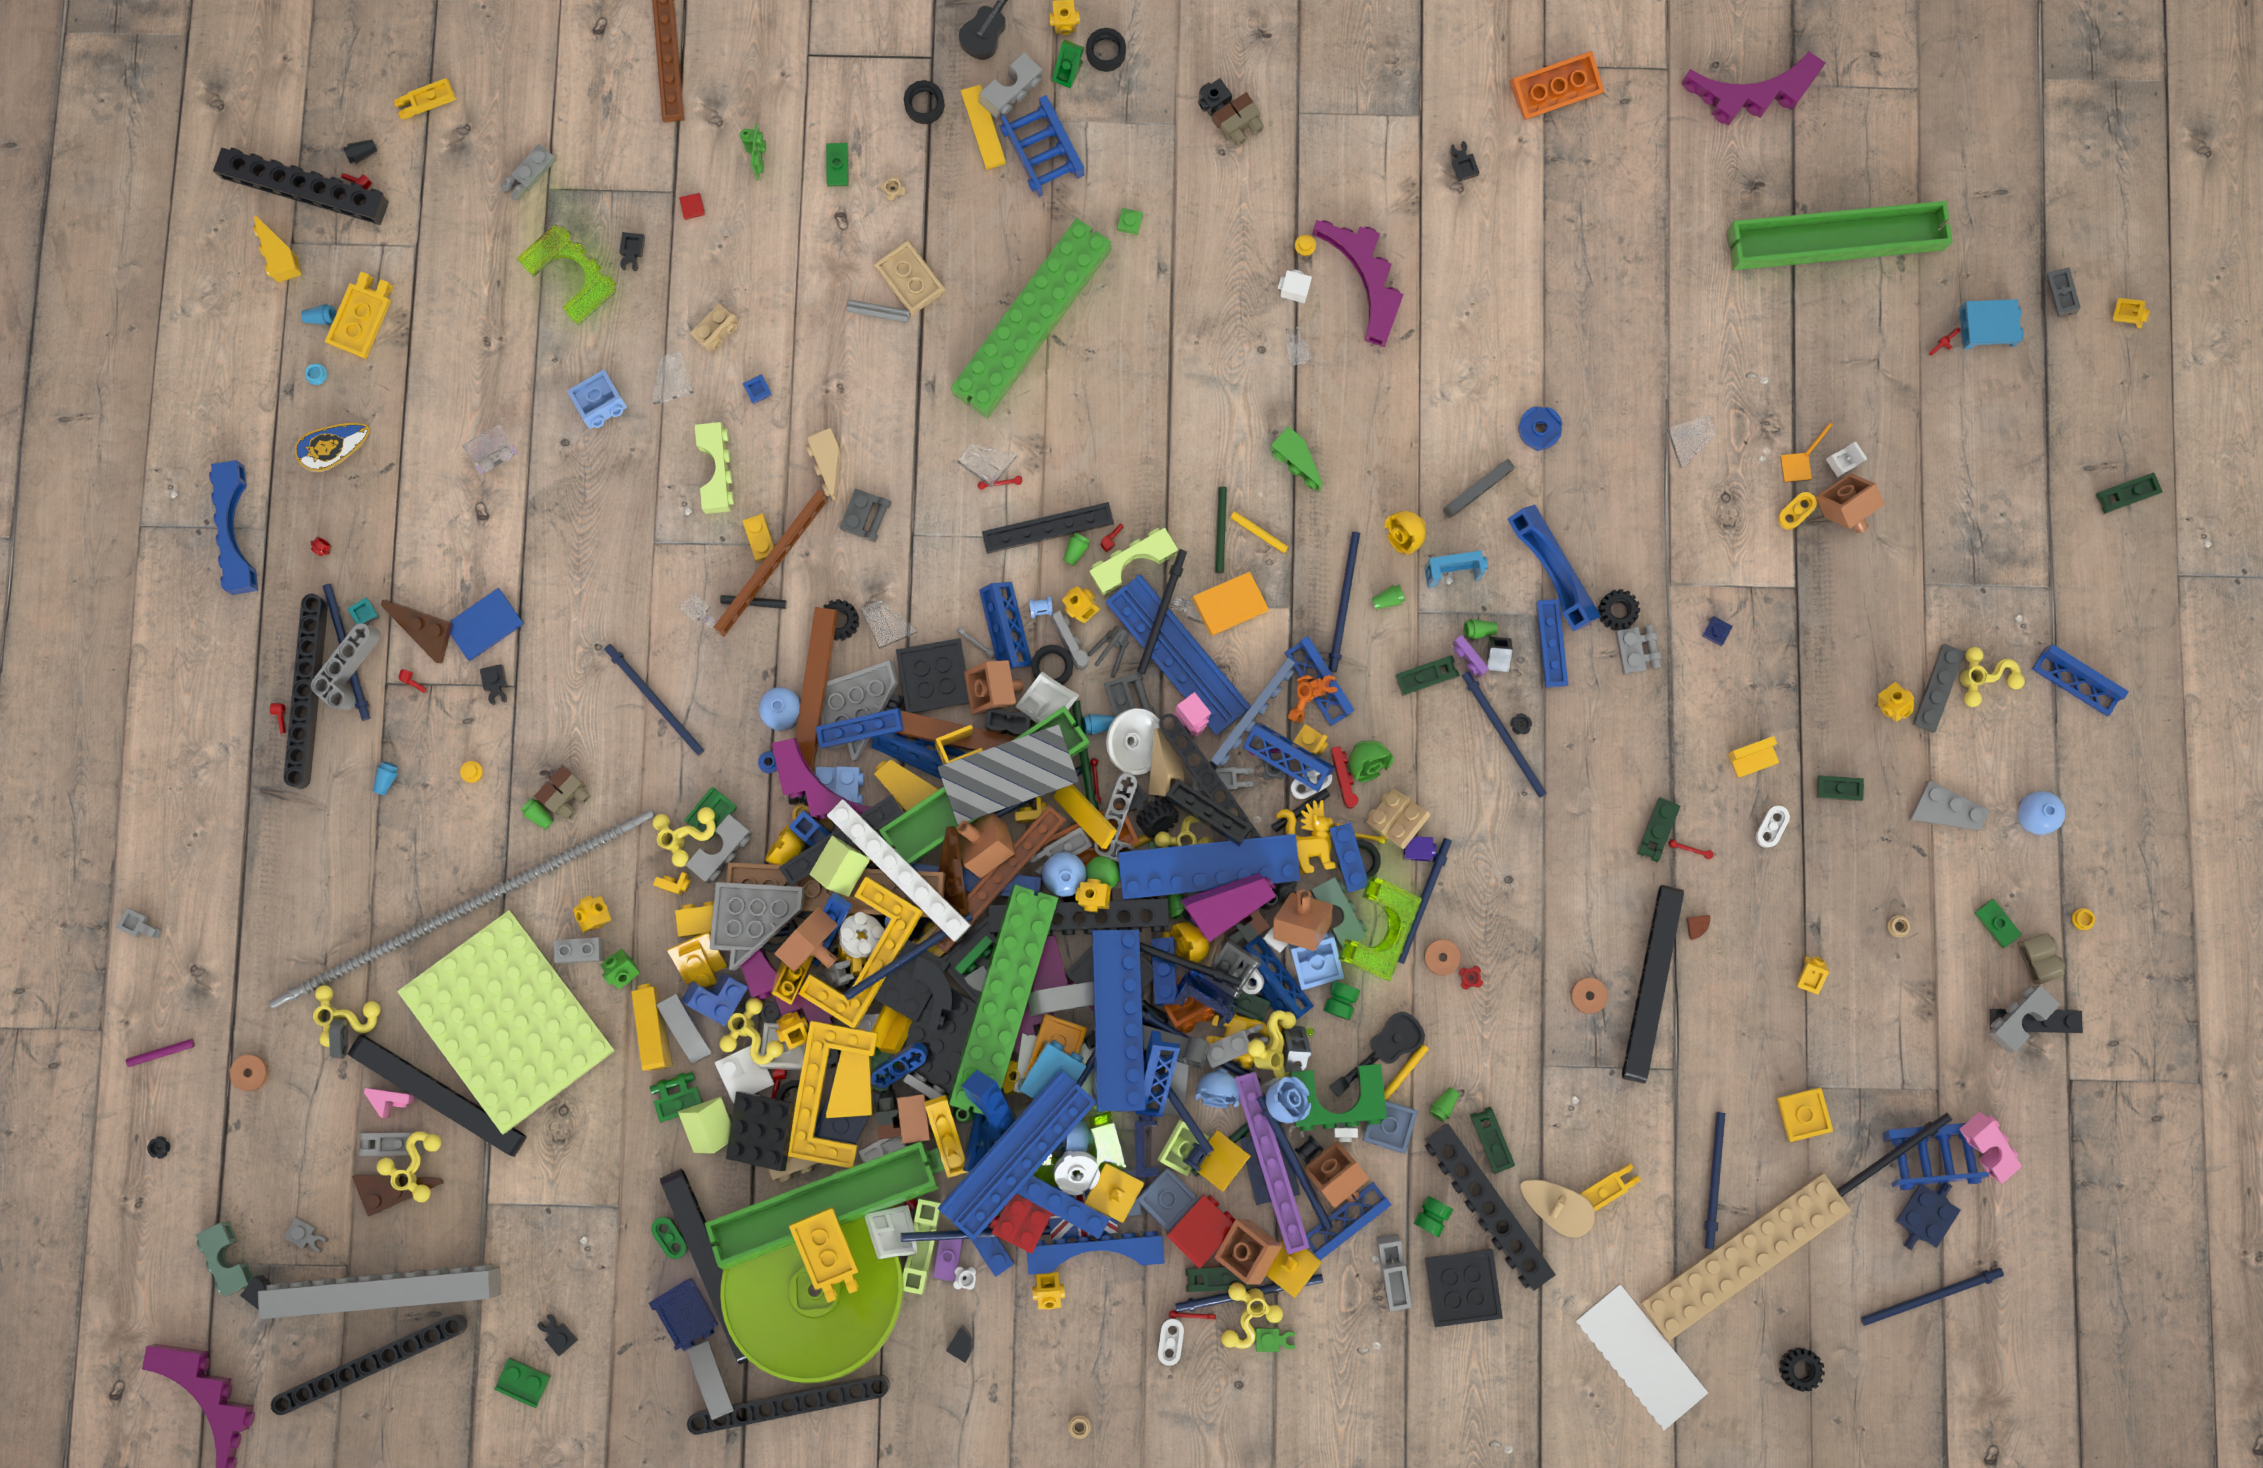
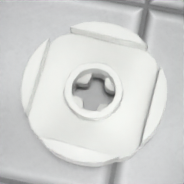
[839,912,885,958]
[1054,1150,1100,1195]

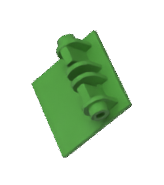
[740,124,766,181]

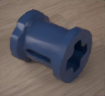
[1183,1142,1211,1172]

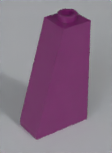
[1181,873,1276,942]

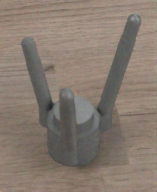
[1087,625,1129,678]

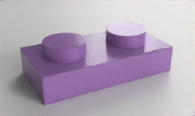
[1452,635,1489,678]

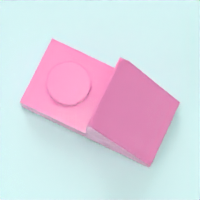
[364,1088,415,1119]

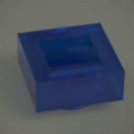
[1702,616,1733,646]

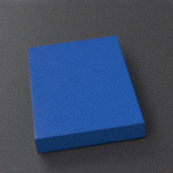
[449,588,524,661]

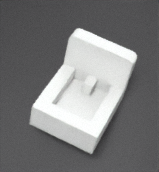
[1826,442,1867,477]
[1333,1123,1358,1142]

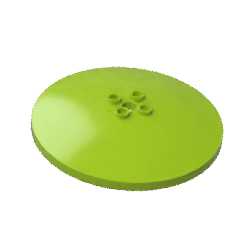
[720,1217,904,1383]

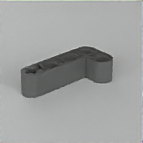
[1142,1025,1210,1068]

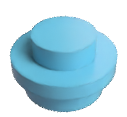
[305,363,327,385]

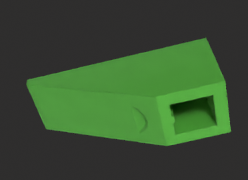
[1270,426,1323,492]

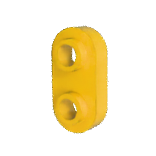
[1778,492,1817,530]

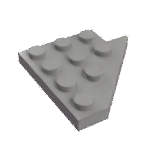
[821,660,898,762]
[709,882,805,971]

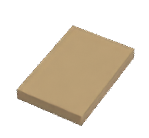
[873,240,946,316]

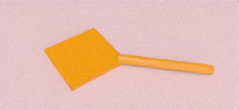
[1781,423,1833,482]

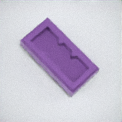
[933,1239,963,1281]

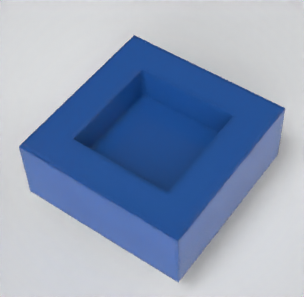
[742,374,772,404]

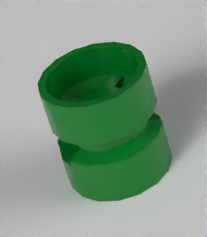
[1323,981,1360,1020]
[1413,1195,1454,1238]

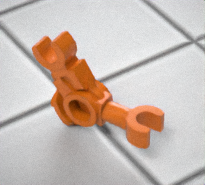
[1288,675,1337,724]

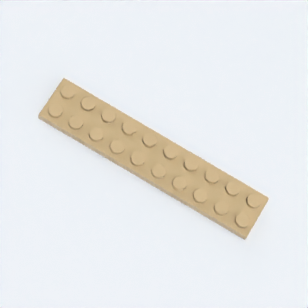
[1640,1173,1851,1341]

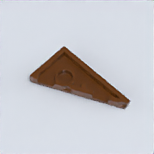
[381,600,453,663]
[938,826,968,916]
[352,1175,444,1216]

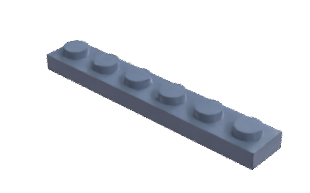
[1210,658,1295,770]

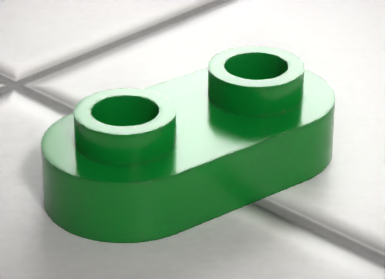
[651,1217,688,1259]

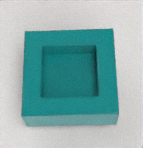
[347,597,379,625]

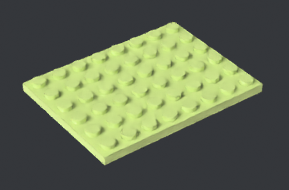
[397,910,615,1135]

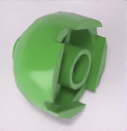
[1348,740,1394,783]

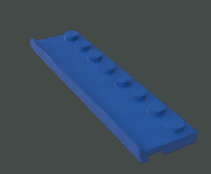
[1105,574,1251,736]
[1118,834,1301,899]
[1092,930,1145,1112]
[938,1069,1097,1241]

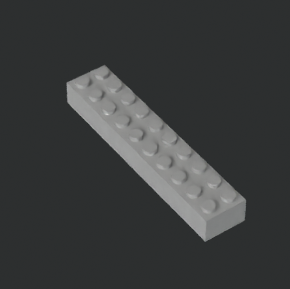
[258,1264,501,1319]

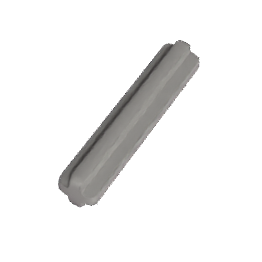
[846,300,910,322]

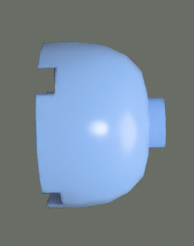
[759,687,801,731]
[2017,791,2066,836]
[1042,852,1087,897]
[1195,1069,1240,1108]
[1266,1076,1311,1124]
[1055,1119,1093,1159]

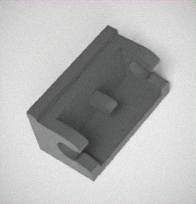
[2047,267,2081,318]
[1281,1026,1311,1072]

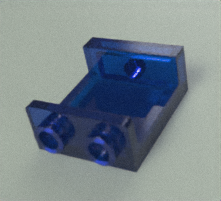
[1174,969,1236,1028]
[1134,1116,1159,1177]
[648,1277,719,1351]

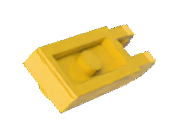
[393,78,457,119]
[1579,1163,1641,1212]

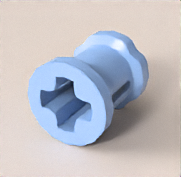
[1029,596,1053,618]

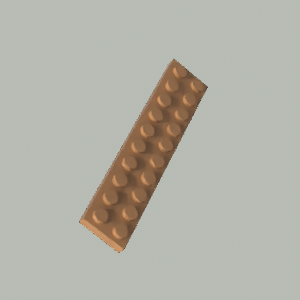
[726,862,946,918]

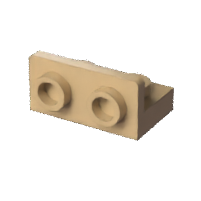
[690,303,739,353]

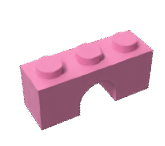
[1171,692,1211,738]
[1959,1112,2022,1184]

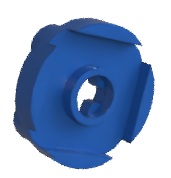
[1518,406,1562,451]

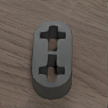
[329,1019,348,1059]

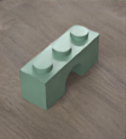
[1310,877,1367,950]
[196,1221,254,1297]

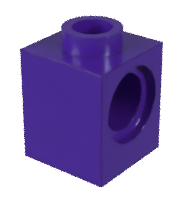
[1403,836,1437,862]

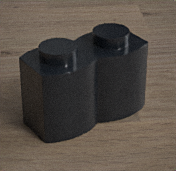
[985,708,1032,737]

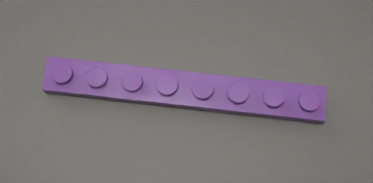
[1234,1072,1310,1254]

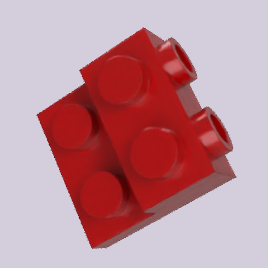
[989,1194,1052,1254]

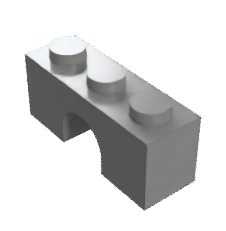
[978,52,1043,119]
[685,814,752,884]
[1987,985,2061,1053]

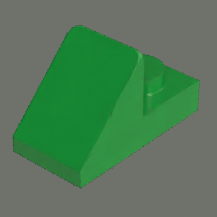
[1051,40,1084,89]

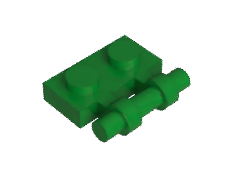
[650,1071,703,1123]

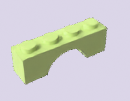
[695,422,734,514]
[1089,528,1178,597]
[903,1198,942,1295]

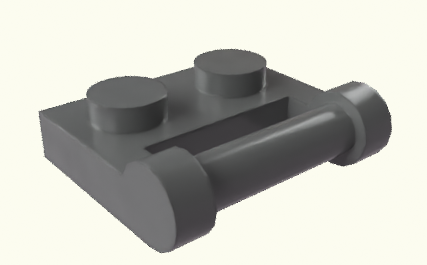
[839,488,892,542]
[1104,673,1155,718]
[1204,940,1262,998]

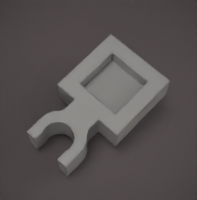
[284,1217,329,1253]

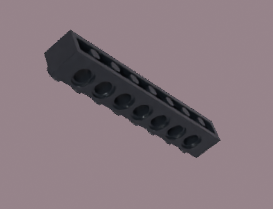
[213,147,389,225]
[989,899,1169,938]
[1424,1123,1556,1291]

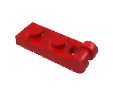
[1330,746,1359,809]

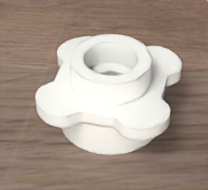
[953,1266,976,1290]

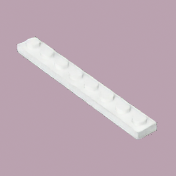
[827,799,971,942]

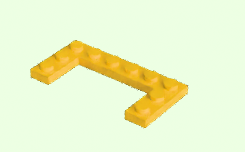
[798,877,924,1029]
[788,1021,878,1168]

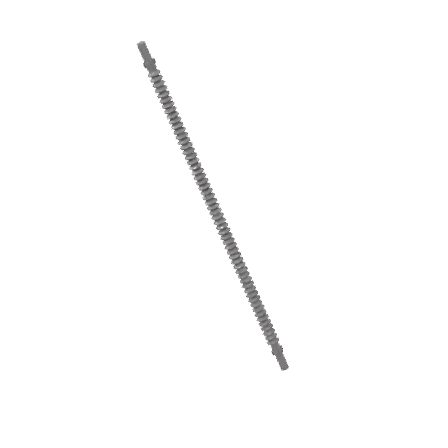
[269,809,655,1009]

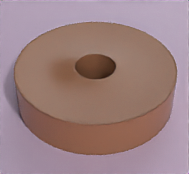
[1424,939,1461,976]
[1571,978,1608,1014]
[230,1055,269,1091]

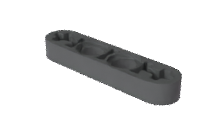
[1443,459,1515,518]

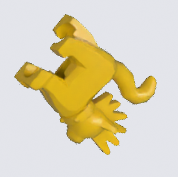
[1276,800,1336,875]
[1206,1006,1283,1069]

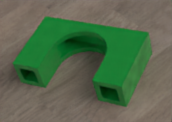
[1290,1064,1387,1131]

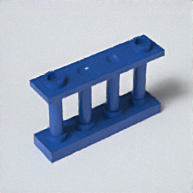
[999,95,1085,197]
[1882,1123,1989,1190]

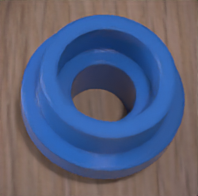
[758,751,777,773]

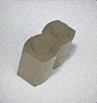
[2017,933,2065,985]

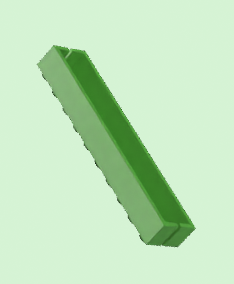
[1727,201,1953,271]
[951,218,1112,419]
[879,706,1090,866]
[948,884,1058,1115]
[705,1142,939,1270]

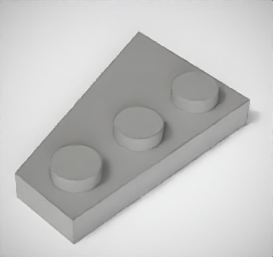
[1909,781,1990,831]

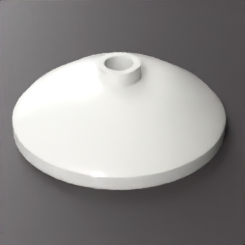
[1106,708,1159,775]

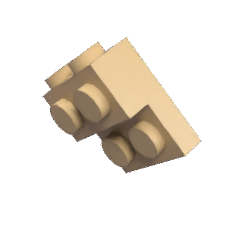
[1366,788,1431,849]

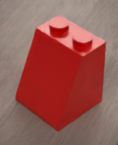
[1166,1194,1236,1269]

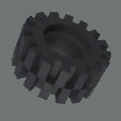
[1598,589,1640,631]
[823,599,859,641]
[1136,797,1179,838]
[1779,1348,1825,1392]

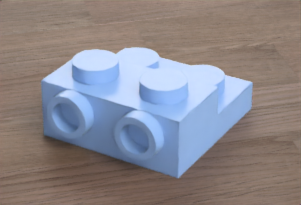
[567,369,627,429]
[816,767,864,805]
[1288,932,1344,990]

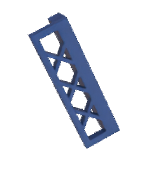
[979,582,1032,670]
[1285,636,1354,727]
[2032,644,2129,716]
[1243,723,1335,792]
[871,733,965,780]
[1239,935,1314,1020]
[1135,1030,1180,1117]
[1306,1182,1392,1260]

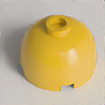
[1384,511,1426,555]
[765,824,806,865]
[1171,921,1212,963]

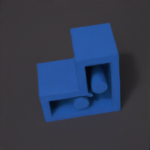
[681,972,748,1026]

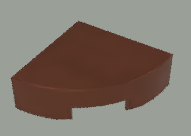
[1686,915,1710,940]

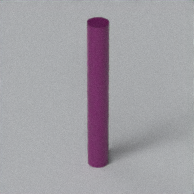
[126,1039,195,1067]

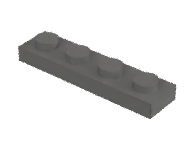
[1912,644,1965,733]

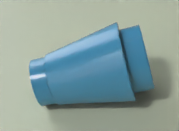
[301,304,336,325]
[1083,714,1115,735]
[373,761,399,795]

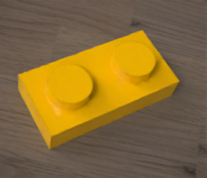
[742,513,774,562]
[678,944,717,988]

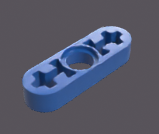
[871,1043,928,1088]

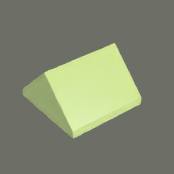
[810,835,870,897]
[678,1097,731,1153]
[1157,1120,1209,1176]

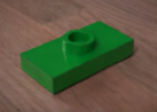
[826,143,849,187]
[1974,899,2022,948]

